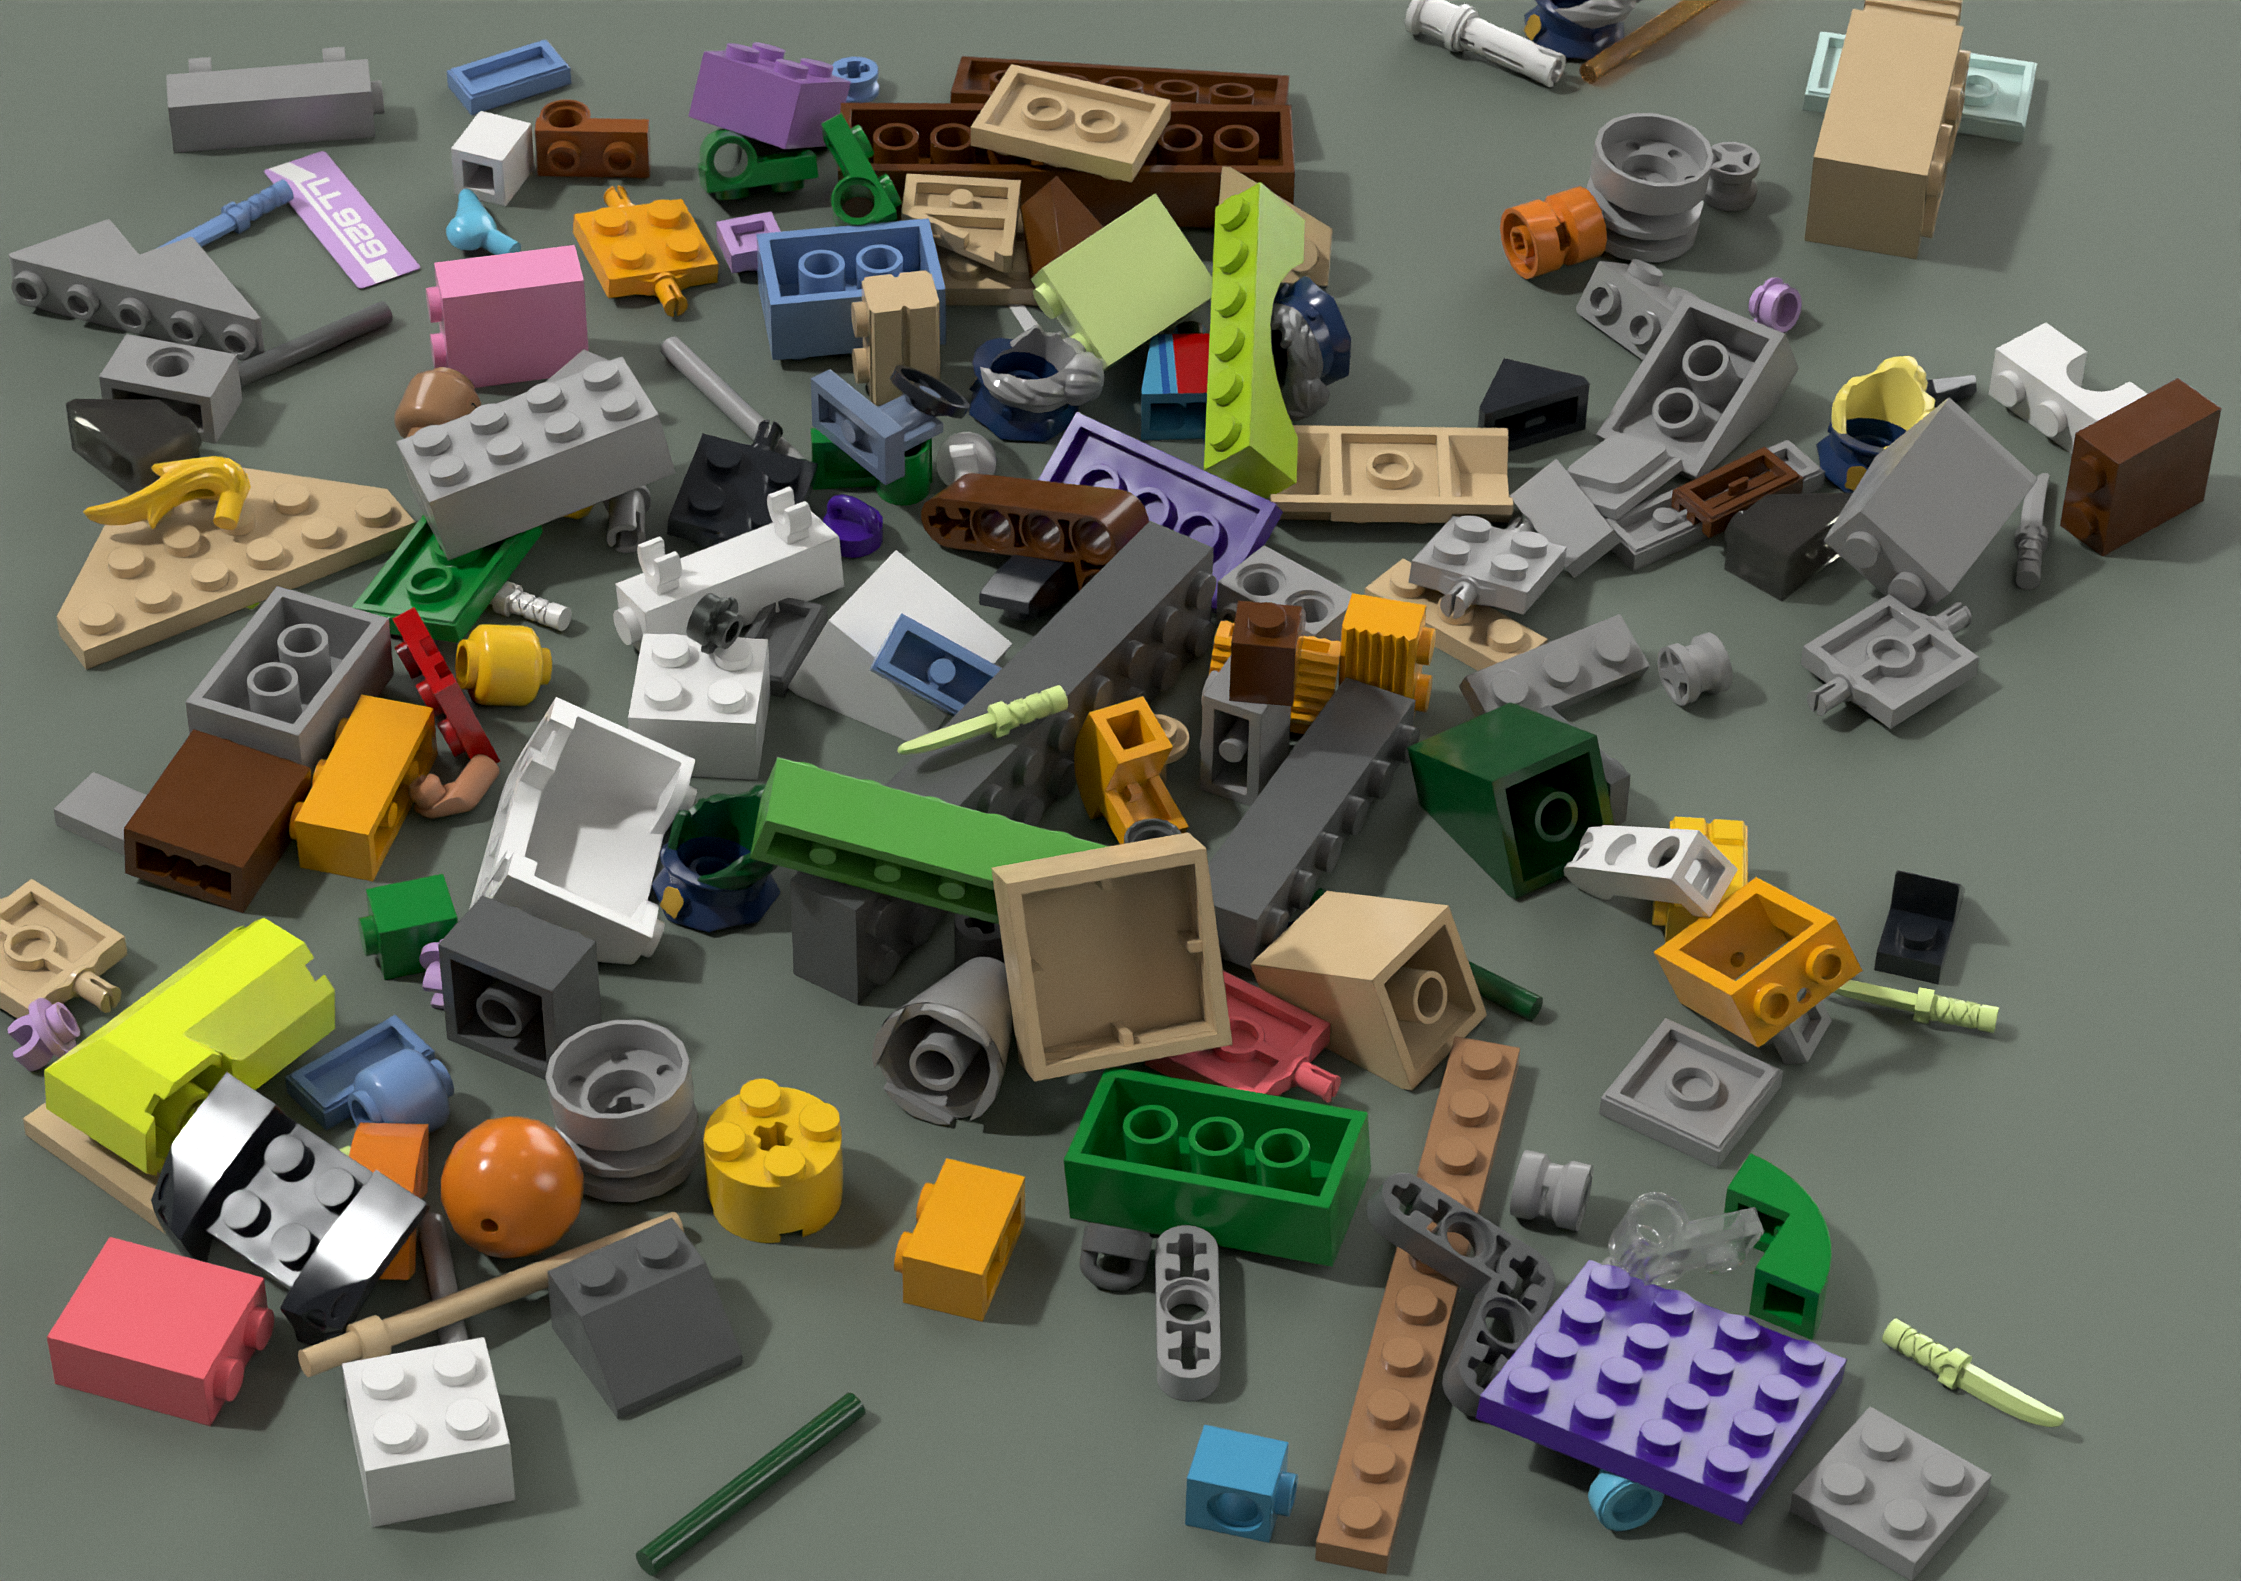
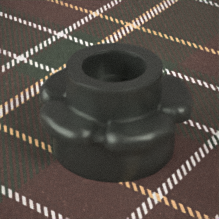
[686,593,743,654]

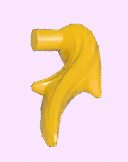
[83,456,251,530]

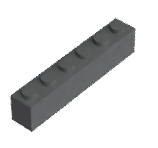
[1208,677,1420,969]

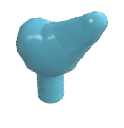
[446,189,521,255]

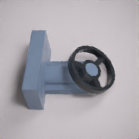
[811,365,970,485]

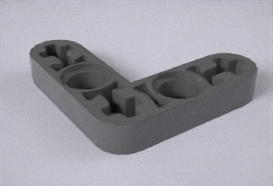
[1366,1172,1555,1417]

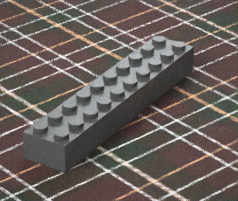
[790,521,1217,1005]

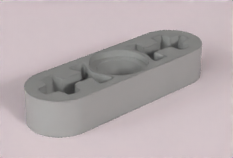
[1155,1225,1221,1401]

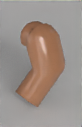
[408,754,500,819]

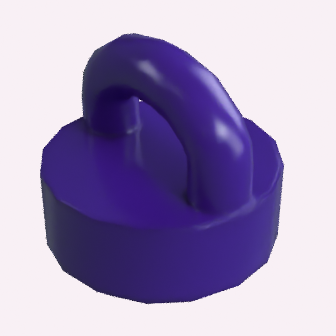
[823,494,883,558]

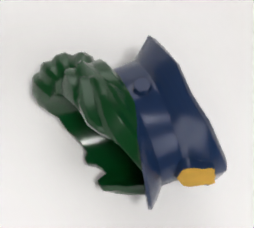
[652,784,781,933]

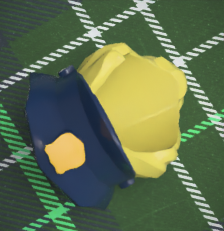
[1816,356,1935,496]

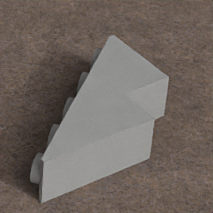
[8,219,265,361]

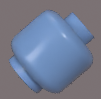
[348,1048,454,1133]

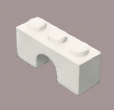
[1989,323,2147,454]

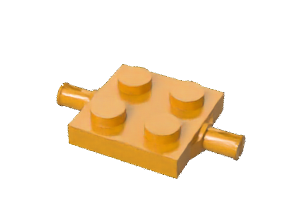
[573,185,719,317]

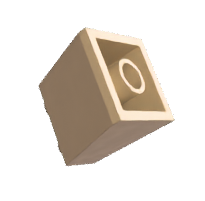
[1251,891,1487,1090]

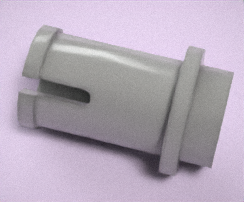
[603,485,651,553]

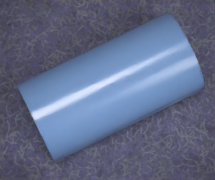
[869,613,1002,717]

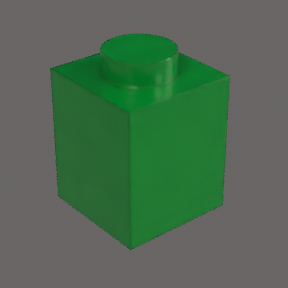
[358,874,458,980]

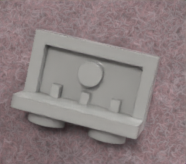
[1576,259,1700,360]

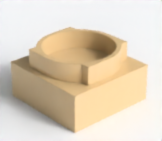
[991,833,1233,1081]

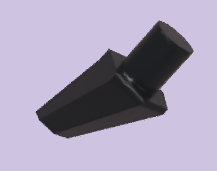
[1925,375,1977,408]

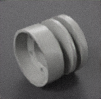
[1586,113,1714,262]
[545,1020,702,1202]

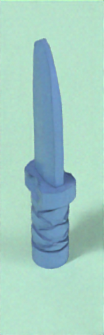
[156,179,294,249]

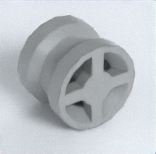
[1703,142,1761,211]
[1657,632,1733,706]

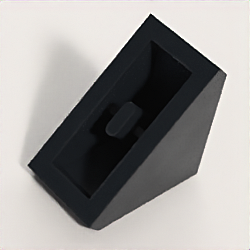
[1478,358,1590,452]

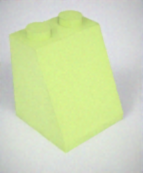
[1031,193,1212,371]

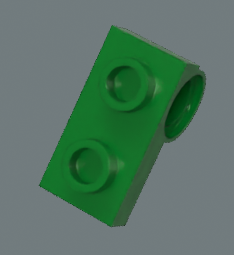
[821,113,902,227]
[697,129,819,200]
[810,428,932,506]

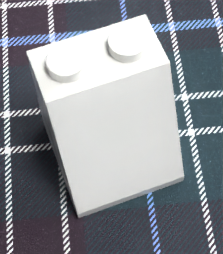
[788,550,1012,741]

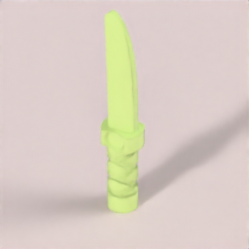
[898,685,1068,755]
[1833,980,1999,1033]
[1882,1318,2064,1427]

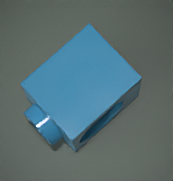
[1185,1425,1298,1543]

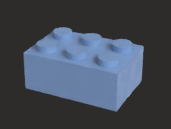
[756,218,946,360]

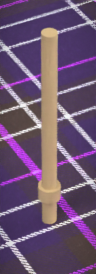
[298,1212,684,1377]

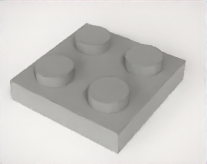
[1790,1406,1992,1581]

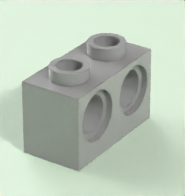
[1216,545,1352,642]

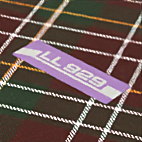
[264,151,420,289]

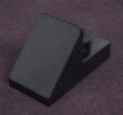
[1874,870,1965,985]

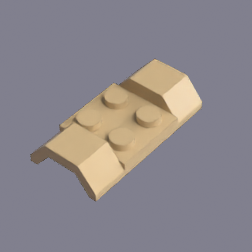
[1269,425,1513,524]

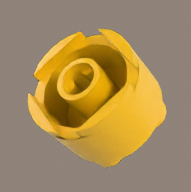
[704,1079,843,1243]

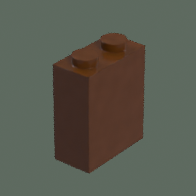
[2060,378,2222,557]
[124,729,311,913]

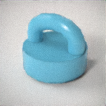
[1588,1468,1664,1531]

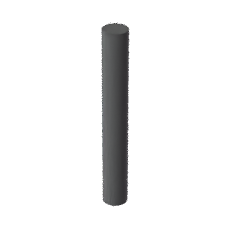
[238,301,393,388]

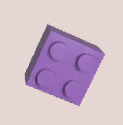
[688,42,851,149]

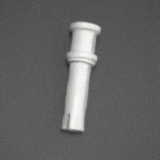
[1405,0,1566,87]

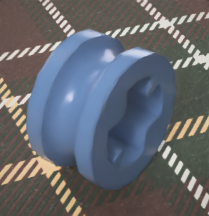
[832,57,879,103]

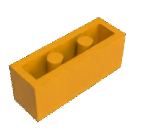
[289,694,438,882]

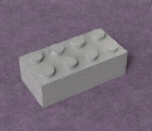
[396,356,675,560]

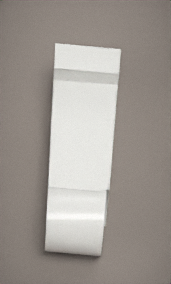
[1564,825,1738,918]

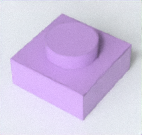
[716,212,781,273]

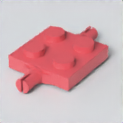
[1145,971,1341,1103]

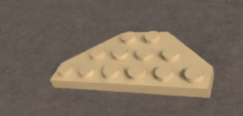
[57,468,416,670]

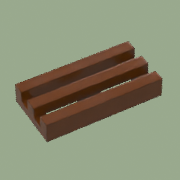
[1671,447,1804,538]

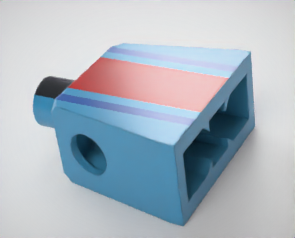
[1141,321,1210,440]

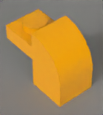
[1074,696,1189,845]

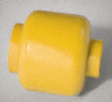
[455,624,552,706]

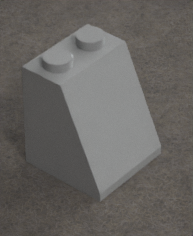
[1824,398,2038,613]

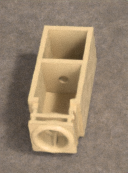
[1804,0,1971,259]

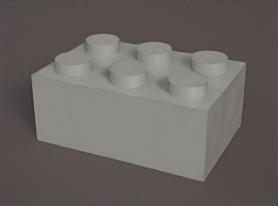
[185,586,394,784]

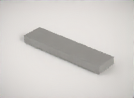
[1605,440,1825,571]

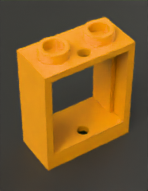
[1653,877,1863,1048]

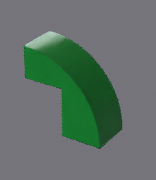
[1721,1153,1832,1340]

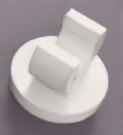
[936,432,996,486]

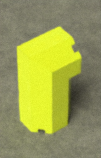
[44,918,335,1176]

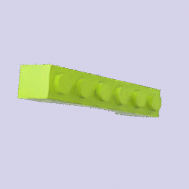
[1204,182,1305,499]

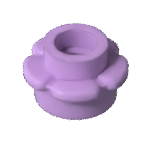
[1749,277,1802,333]

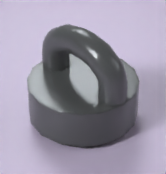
[1080,1223,1153,1291]

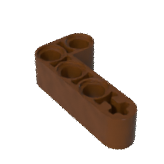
[921,473,1149,591]

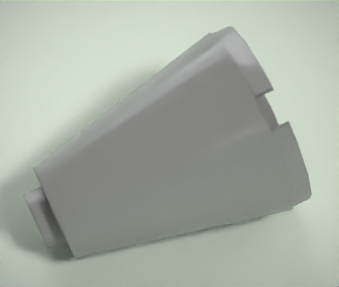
[871,957,1014,1124]

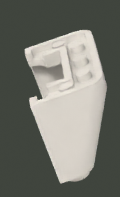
[469,697,697,965]

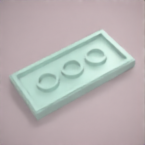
[1803,32,2037,142]

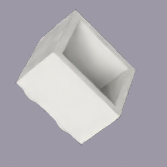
[628,633,770,780]
[342,1337,515,1527]

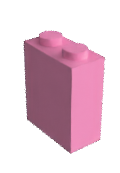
[426,245,588,388]

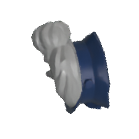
[1524,0,1643,61]
[969,324,1105,442]

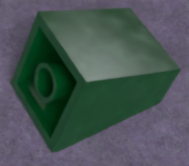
[1407,702,1615,899]

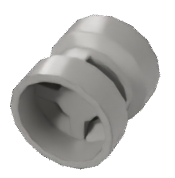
[1510,1150,1594,1231]

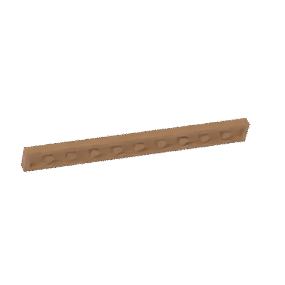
[1315,1036,1520,1574]

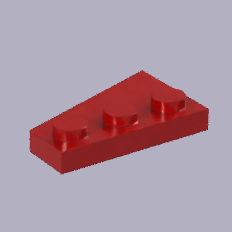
[393,607,501,764]

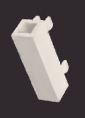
[613,487,844,652]

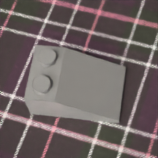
[1596,293,1799,480]

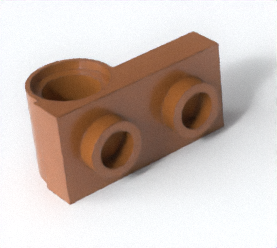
[535,99,651,178]

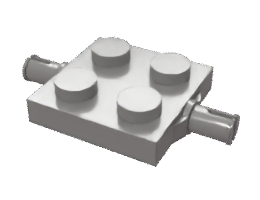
[1409,516,1567,619]
[1801,594,1979,729]

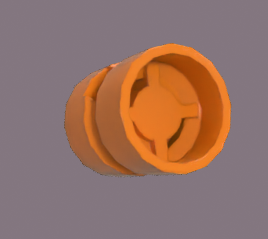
[1500,186,1607,279]

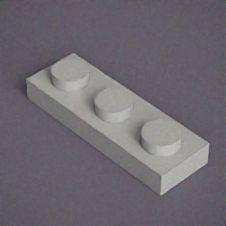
[1458,614,1650,717]

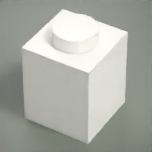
[451,111,535,207]

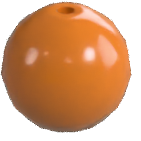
[441,1116,584,1259]

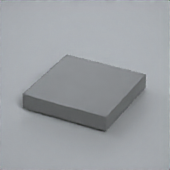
[1599,1018,1783,1169]

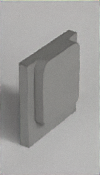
[1566,433,1684,520]

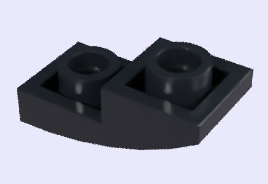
[979,555,1077,620]

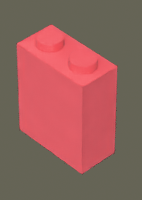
[47,1237,274,1426]

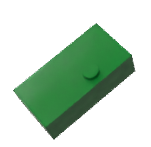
[1063,1067,1371,1267]

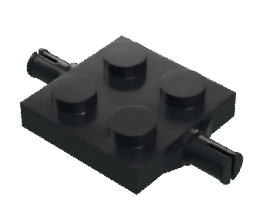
[667,420,818,548]

